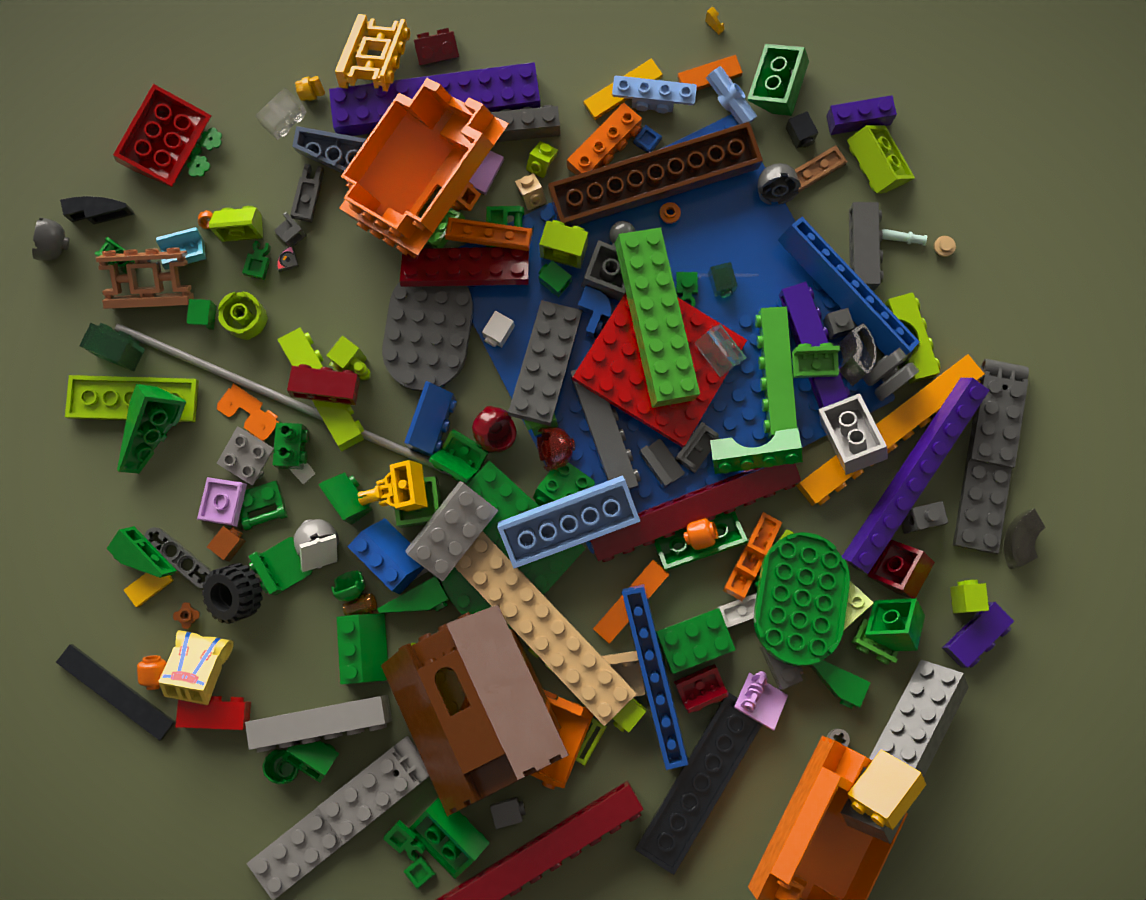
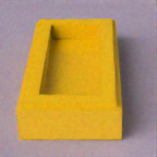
[124,573,174,607]

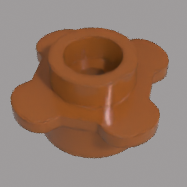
[173,602,200,629]

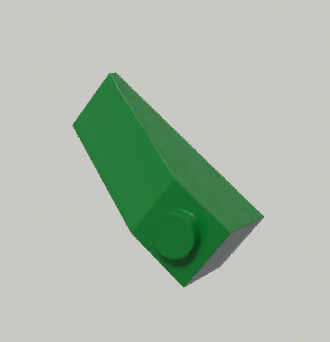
[106,526,177,578]
[377,576,450,613]
[809,660,871,709]

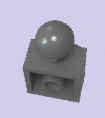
[581,221,636,301]

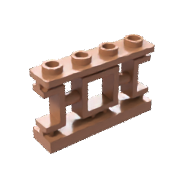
[96,247,194,309]

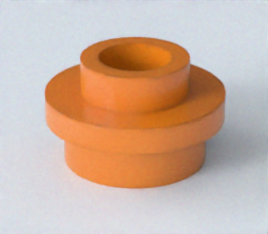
[659,202,681,224]

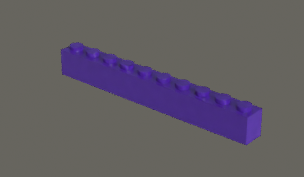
[842,378,990,574]

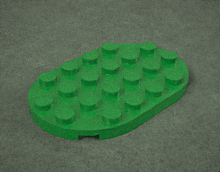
[754,532,850,666]

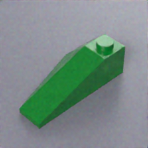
[117,384,186,474]

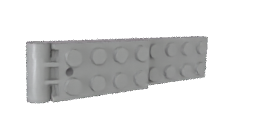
[246,736,429,900]

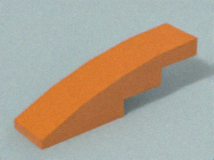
[723,512,782,601]
[593,560,670,644]

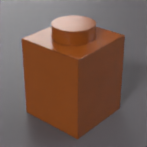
[207,526,246,562]

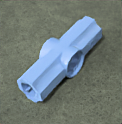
[706,66,758,124]

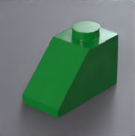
[282,741,339,783]

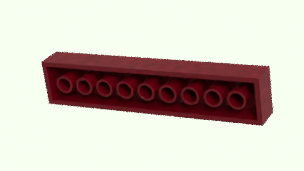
[436,780,644,900]

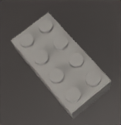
[405,481,498,581]

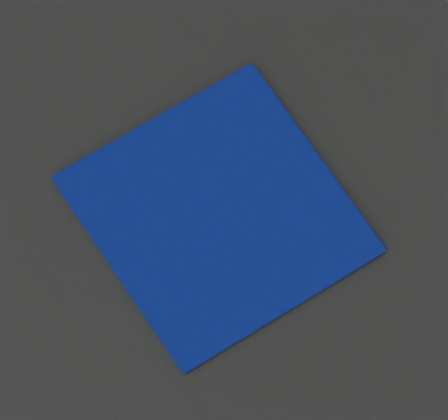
[459,114,895,554]

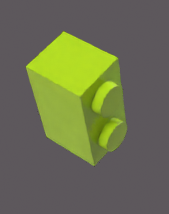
[950,580,989,613]

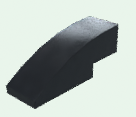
[60,196,134,225]

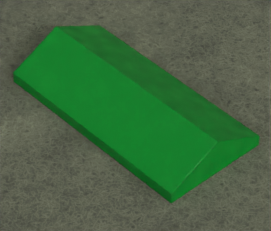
[654,511,748,571]

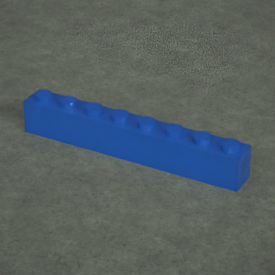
[778,217,920,356]
[622,584,688,770]

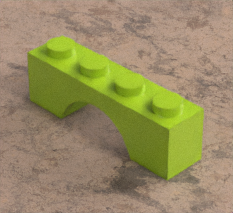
[885,292,940,384]

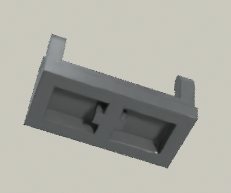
[676,422,720,474]

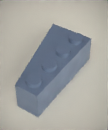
[292,126,366,173]

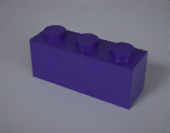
[826,95,897,135]
[942,602,1014,668]

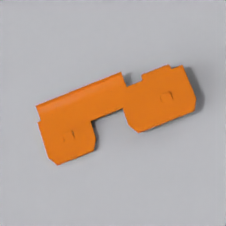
[217,383,279,441]

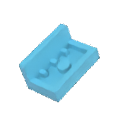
[156,227,206,270]

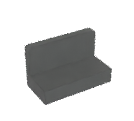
[639,439,685,488]

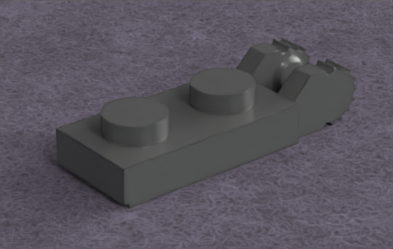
[290,164,324,223]

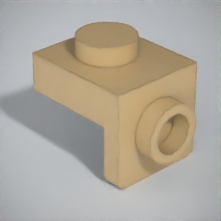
[515,173,546,210]

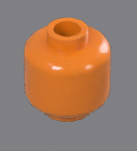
[684,518,718,550]
[137,655,167,690]

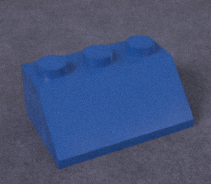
[404,381,457,456]
[347,518,424,594]

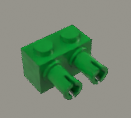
[273,423,309,470]

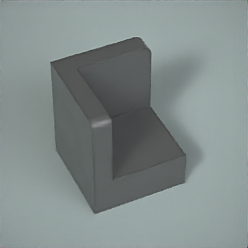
[274,212,306,247]

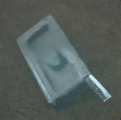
[695,324,747,377]

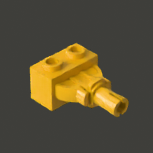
[358,460,428,512]

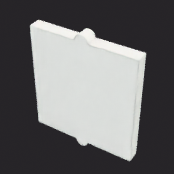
[300,534,337,572]

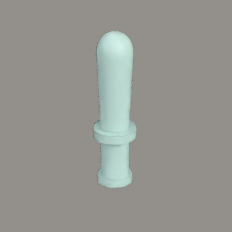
[882,229,927,246]

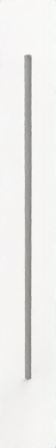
[115,323,473,484]

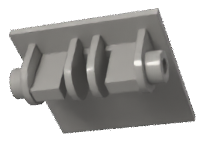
[216,426,274,486]

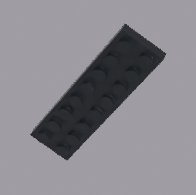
[635,692,762,875]

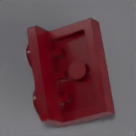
[414,28,459,65]
[674,664,729,713]

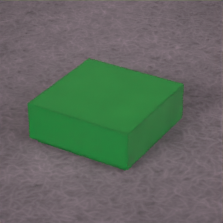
[403,855,436,890]

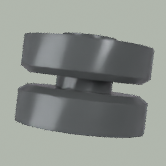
[862,348,919,401]

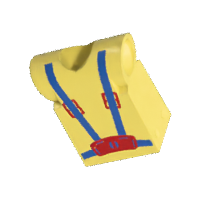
[159,630,233,705]

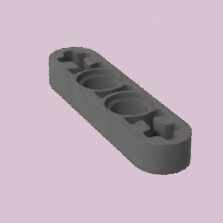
[144,527,212,588]

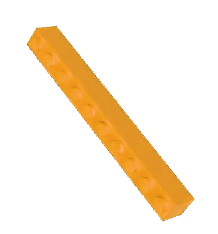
[796,354,985,506]

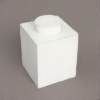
[482,311,515,348]

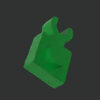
[242,240,271,280]
[676,272,698,307]
[383,820,426,861]

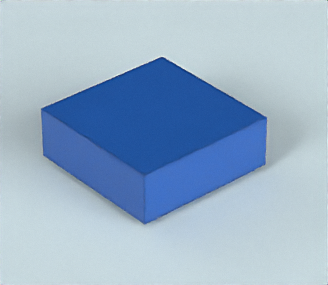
[633,125,662,153]

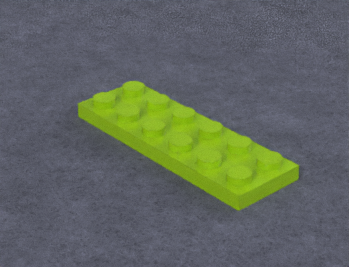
[65,375,199,422]

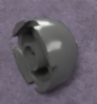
[758,163,801,205]
[32,217,69,261]

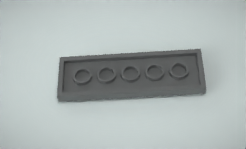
[508,300,582,426]

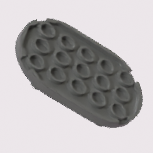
[382,282,474,392]

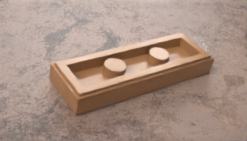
[795,145,847,192]

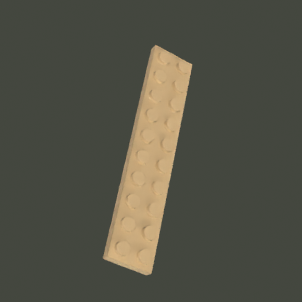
[455,531,637,726]

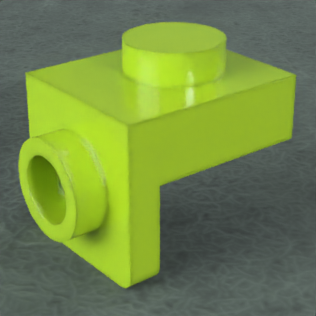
[526,141,558,178]

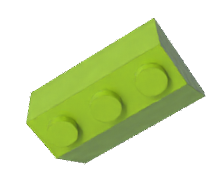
[847,125,915,193]

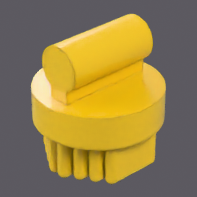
[295,76,326,101]

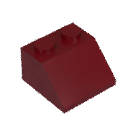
[867,540,935,599]

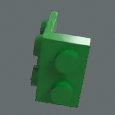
[429,429,489,482]
[533,459,595,506]
[248,537,313,595]

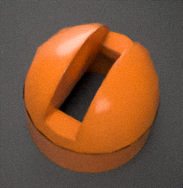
[198,210,213,229]

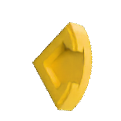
[705,7,724,35]

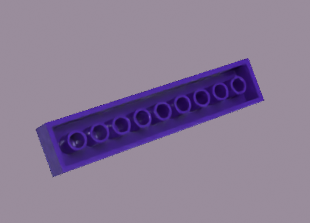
[329,62,541,136]

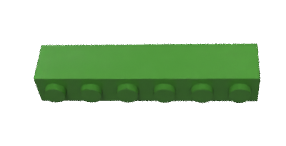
[755,307,797,439]

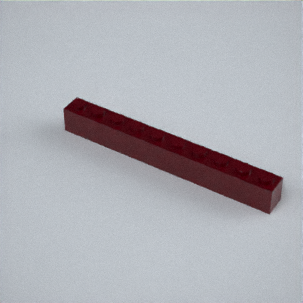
[589,463,801,562]

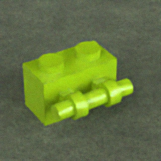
[326,335,371,380]

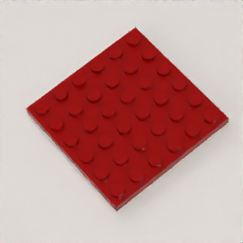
[572,292,747,448]

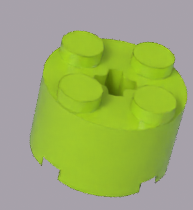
[218,291,268,340]

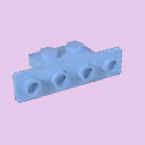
[612,76,697,113]

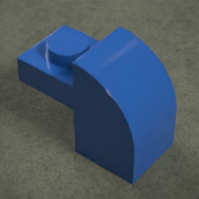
[578,286,611,339]

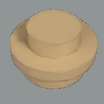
[934,236,956,257]

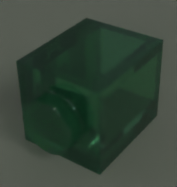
[708,262,737,298]

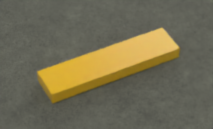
[583,58,663,120]

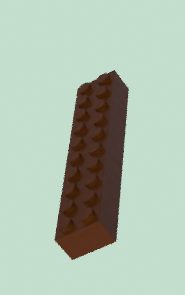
[548,122,763,227]

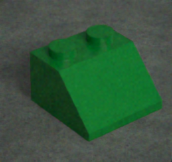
[318,472,373,525]
[865,598,925,651]

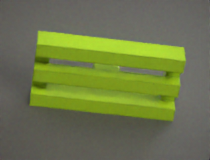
[576,718,607,766]

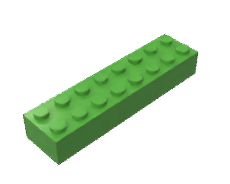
[615,227,700,408]

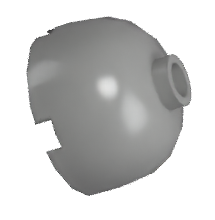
[294,519,340,557]

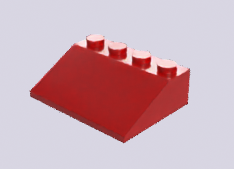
[113,84,212,187]

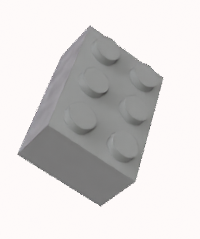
[819,393,888,475]

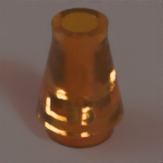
[342,592,377,616]

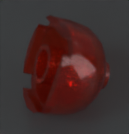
[537,427,575,471]

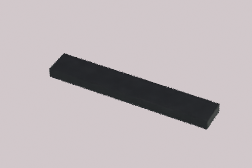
[56,644,176,741]

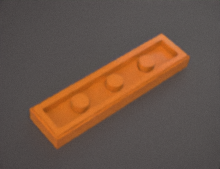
[445,217,533,251]

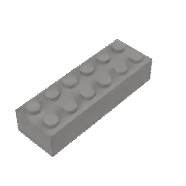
[245,695,392,753]

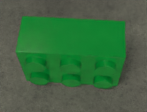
[656,608,735,674]

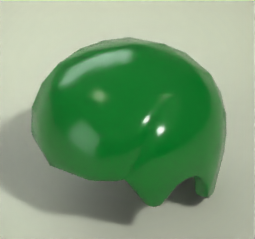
[331,570,366,602]
[262,750,299,785]

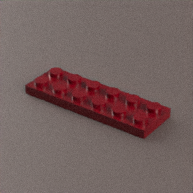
[400,247,529,287]

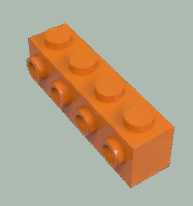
[567,102,642,175]

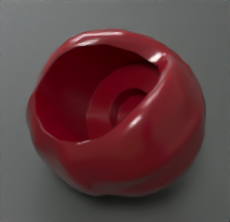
[472,406,517,452]

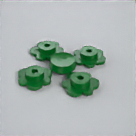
[187,127,222,177]

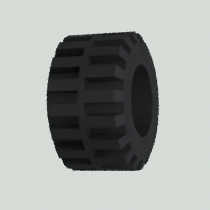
[202,563,263,624]

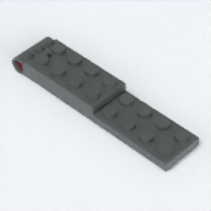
[953,359,1029,554]

